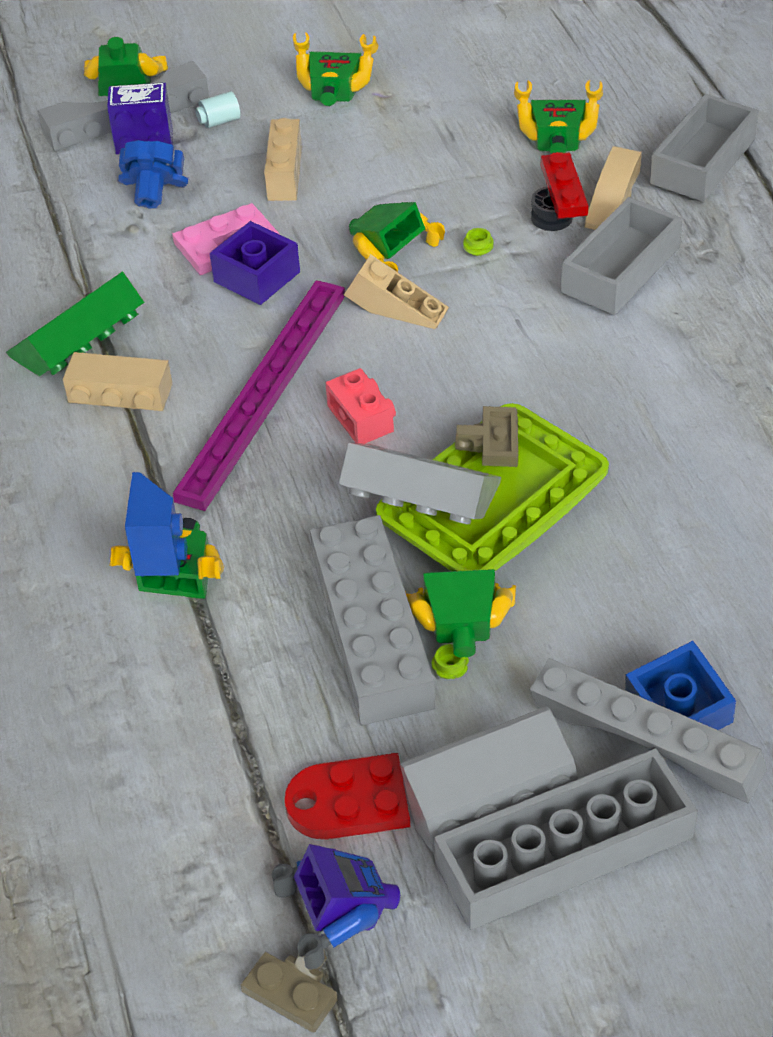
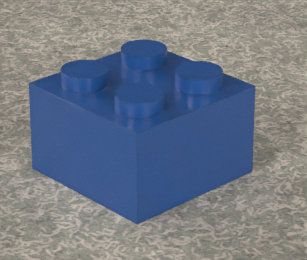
[625,641,736,730]

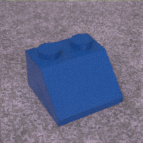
[125,472,187,576]

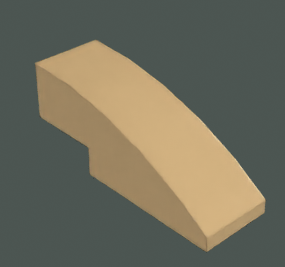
[585,146,642,230]

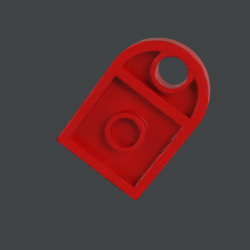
[285,753,411,840]

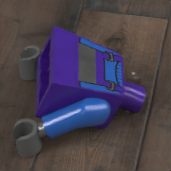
[272,844,400,969]

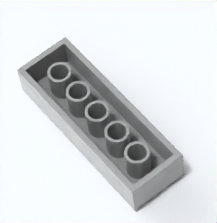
[310,515,435,726]
[434,748,698,930]

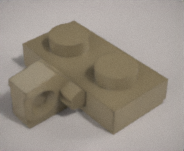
[455,406,518,467]
[241,949,338,1033]

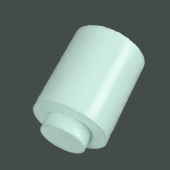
[195,91,240,128]

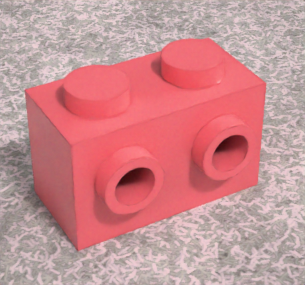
[325,368,396,444]

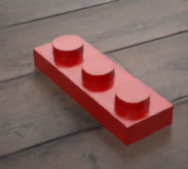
[540,152,589,219]

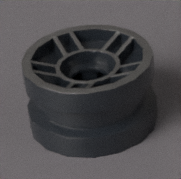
[531,187,573,231]

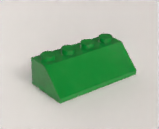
[6,271,145,377]

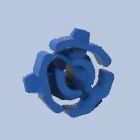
[118,140,188,209]

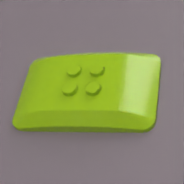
[376,403,609,571]

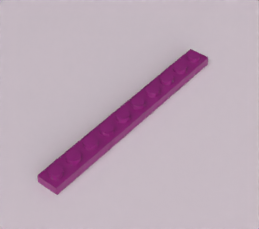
[173,280,345,511]

